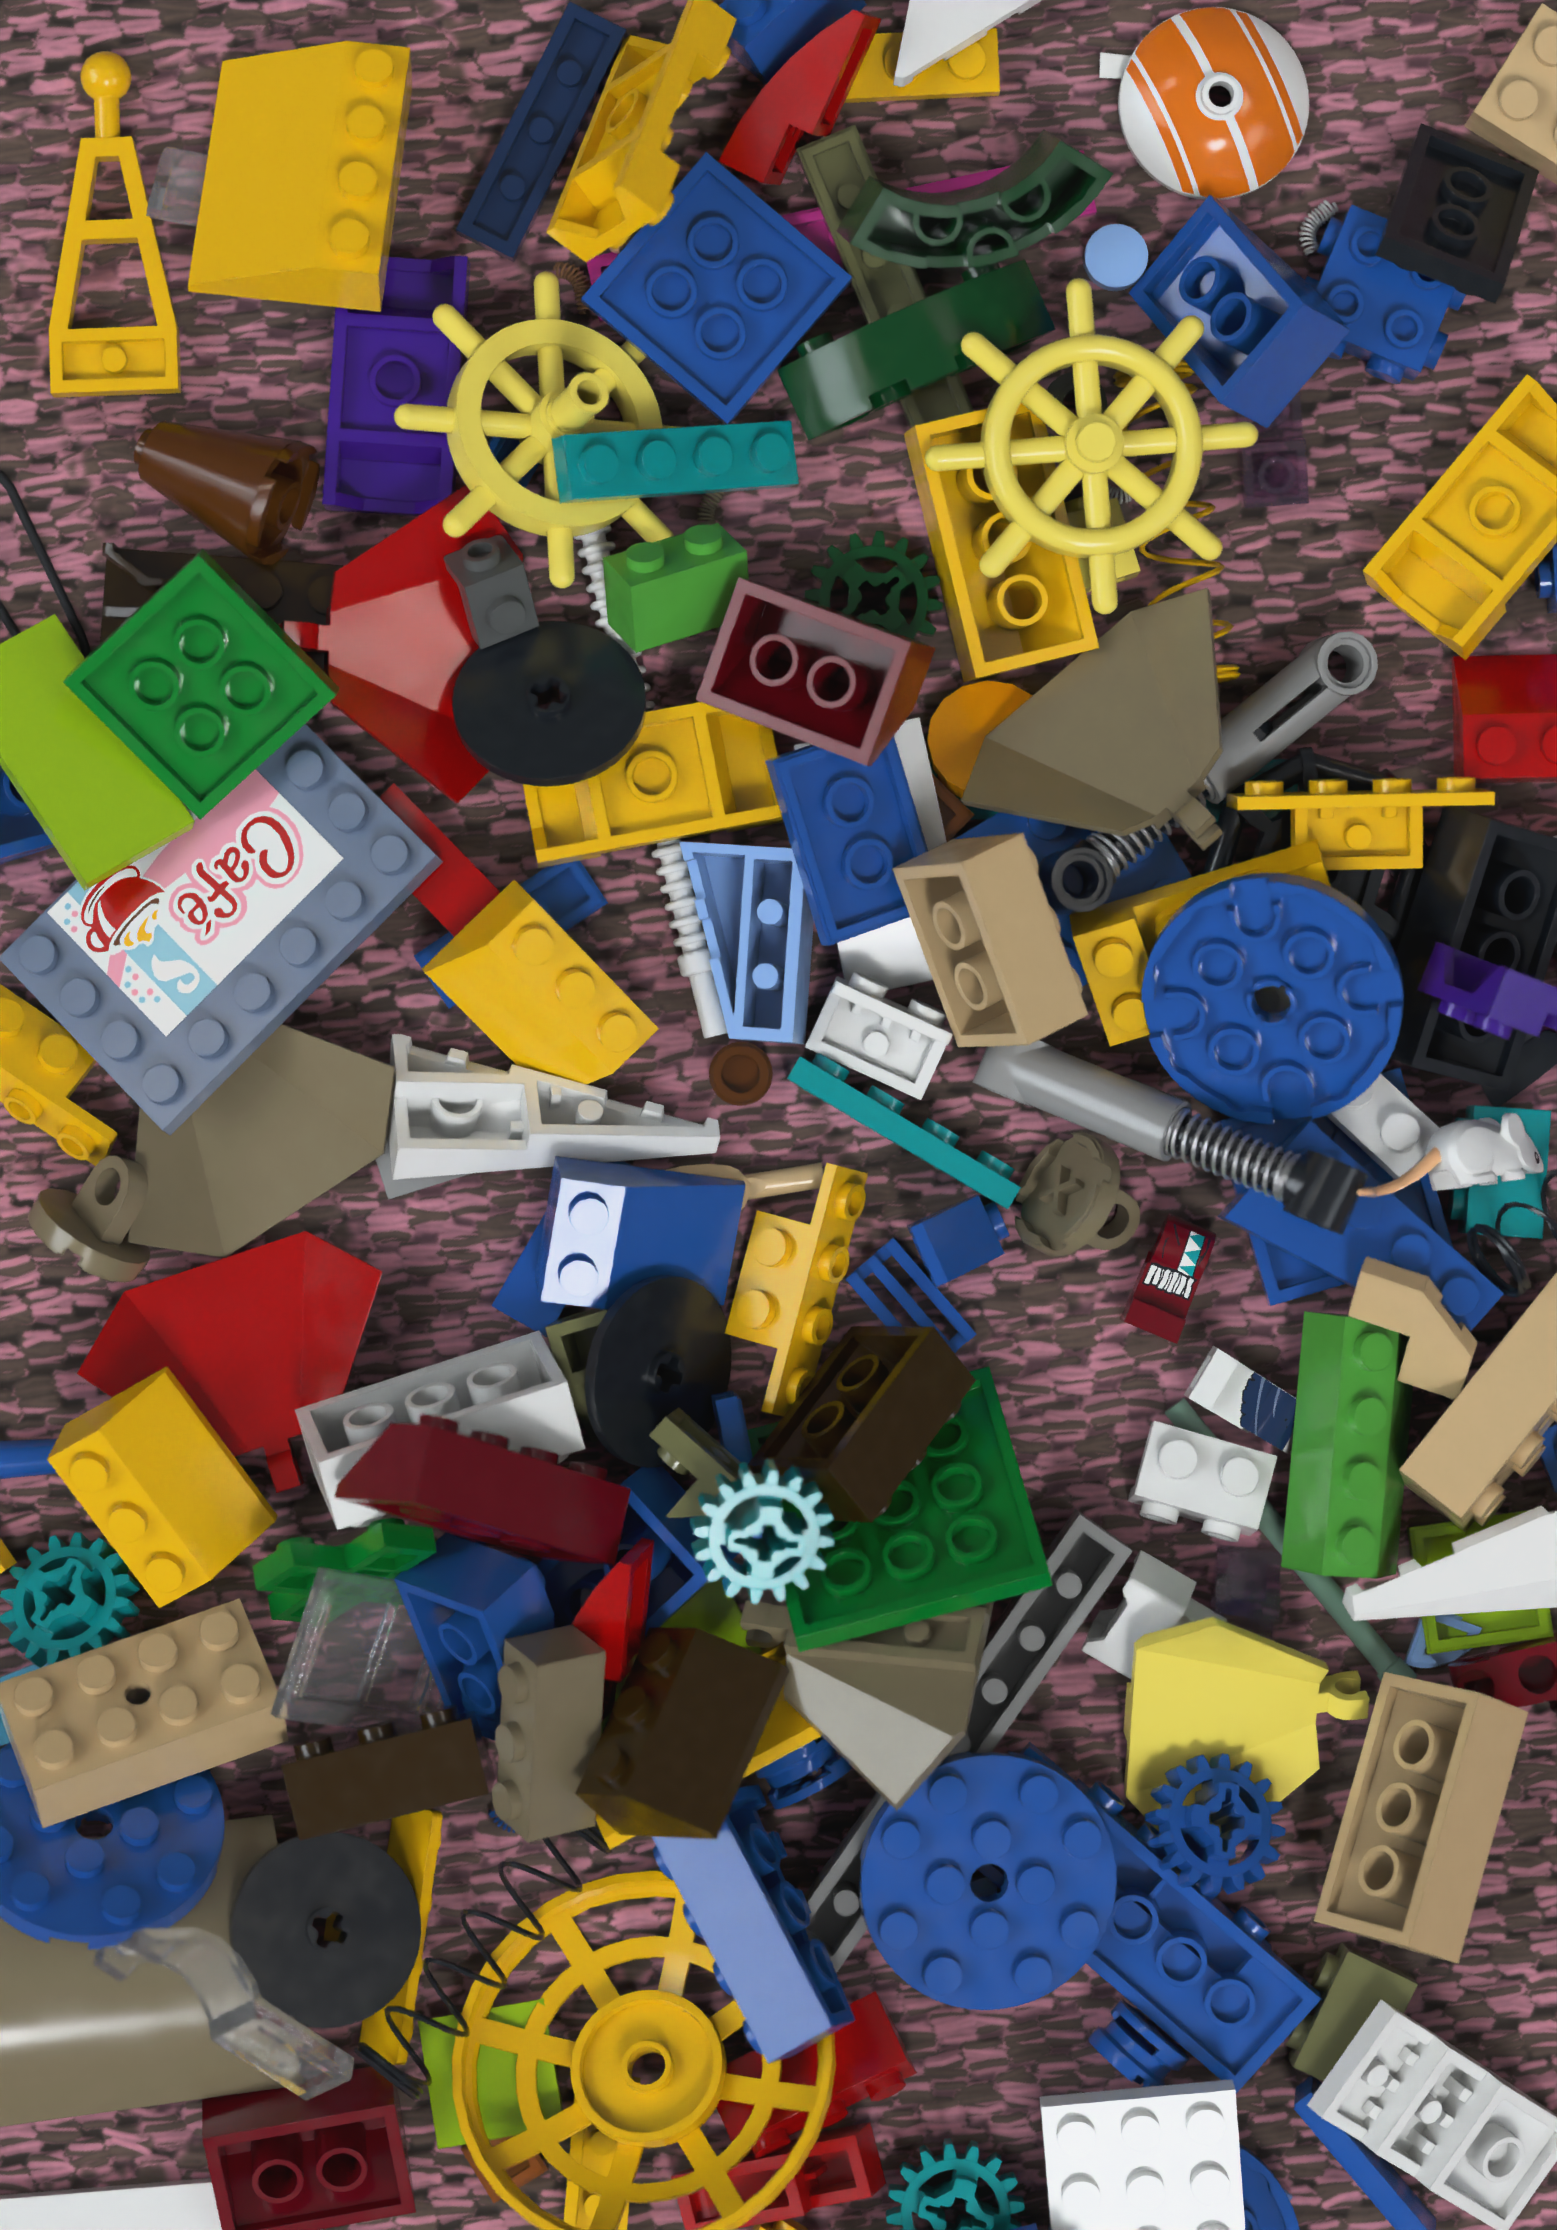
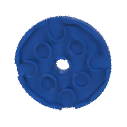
[1142,873,1404,1125]
[0,1742,224,1949]
[858,1751,1117,2010]

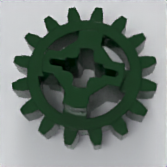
[804,531,943,640]

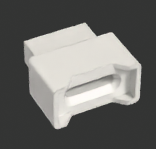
[1081,1550,1227,1679]

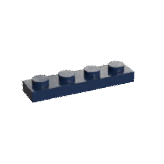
[456,1,627,262]

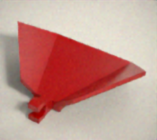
[278,485,523,804]
[77,1231,384,1493]

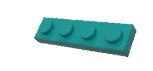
[552,420,799,504]
[787,1053,1021,1209]

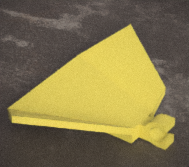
[1123,1617,1369,1834]

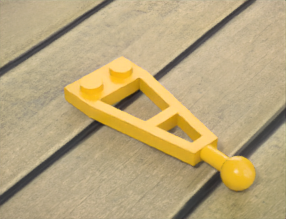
[49,51,181,398]

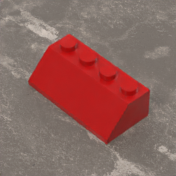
[1452,654,1557,784]

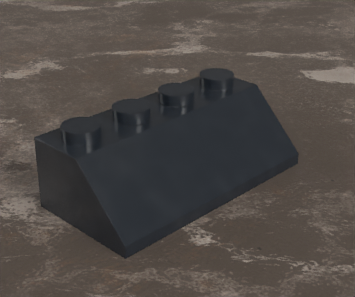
[1390,806,1557,1092]

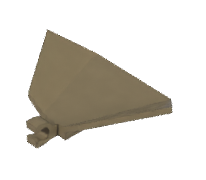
[961,588,1223,851]
[128,1023,396,1258]
[740,1601,994,1811]

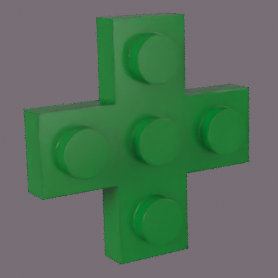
[252,1518,437,1624]

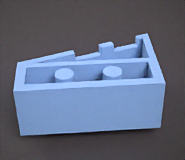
[679,841,814,1045]

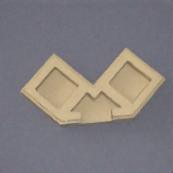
[1348,1256,1478,1400]

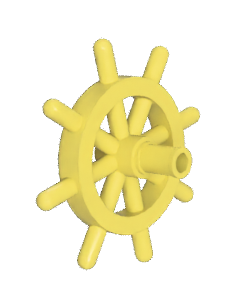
[394,271,681,588]
[925,278,1258,614]

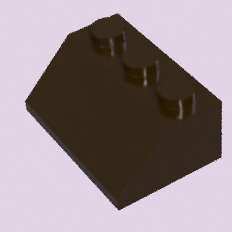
[748,1326,976,1523]
[575,1627,789,1839]
[281,1705,496,1841]

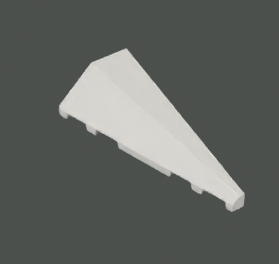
[388,1034,720,1180]
[1342,1505,1557,1621]

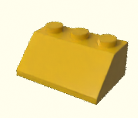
[422,880,659,1084]
[47,1366,278,1609]

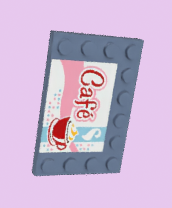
[0,724,443,1136]

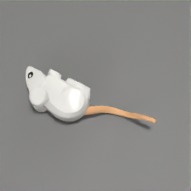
[1357,1113,1544,1197]

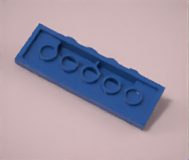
[977,1742,1321,2094]

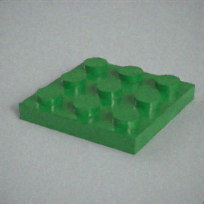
[63,548,340,820]

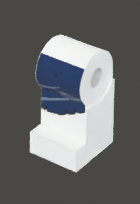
[1184,1346,1296,1454]

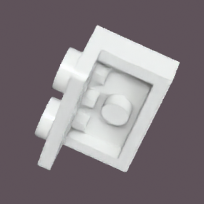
[805,972,953,1100]
[1128,1421,1278,1542]

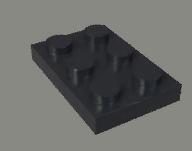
[1375,123,1539,304]

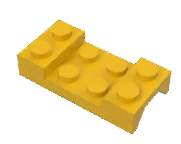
[546,0,737,262]
[1363,374,1557,660]
[523,702,784,868]
[1069,839,1331,1047]

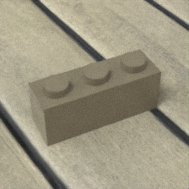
[492,1625,606,1842]

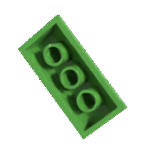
[1281,1311,1413,1579]

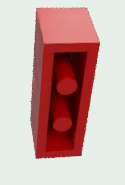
[716,1991,917,2158]

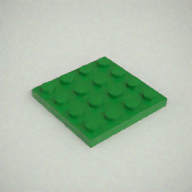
[747,1366,1052,1653]

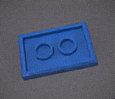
[765,736,928,946]

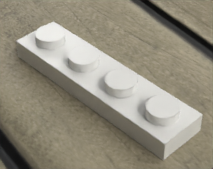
[1255,986,1439,1180]

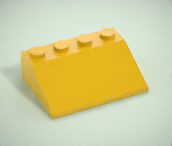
[188,41,412,312]

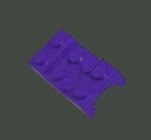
[322,256,471,516]
[1417,941,1557,1040]

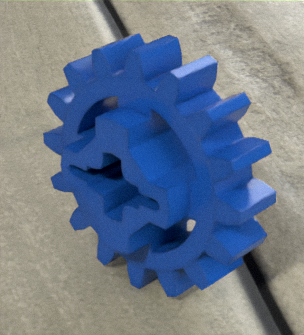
[1145,1753,1286,1896]

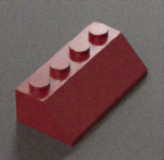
[334,1414,631,1565]

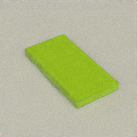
[0,614,195,891]

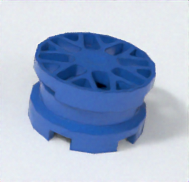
[755,1736,852,1809]
[1088,2000,1189,2087]

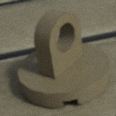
[1015,1131,1140,1257]
[27,1156,150,1283]

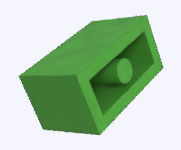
[603,523,749,653]

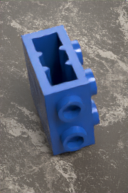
[1305,205,1466,384]

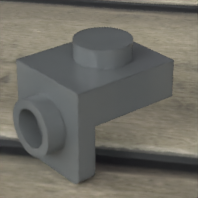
[444,535,539,649]

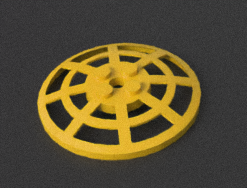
[452,1871,836,2230]

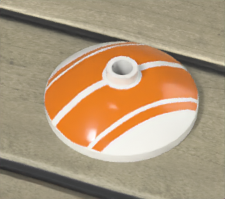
[1118,7,1309,200]

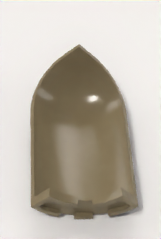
[0,1815,300,2127]

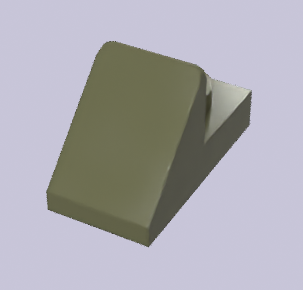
[649,1408,753,1518]

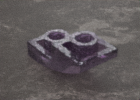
[1236,390,1309,508]

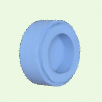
[1083,224,1148,291]

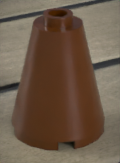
[134,421,320,565]

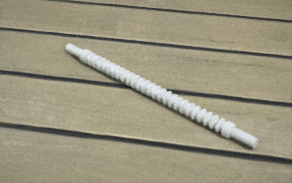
[573,525,728,1039]

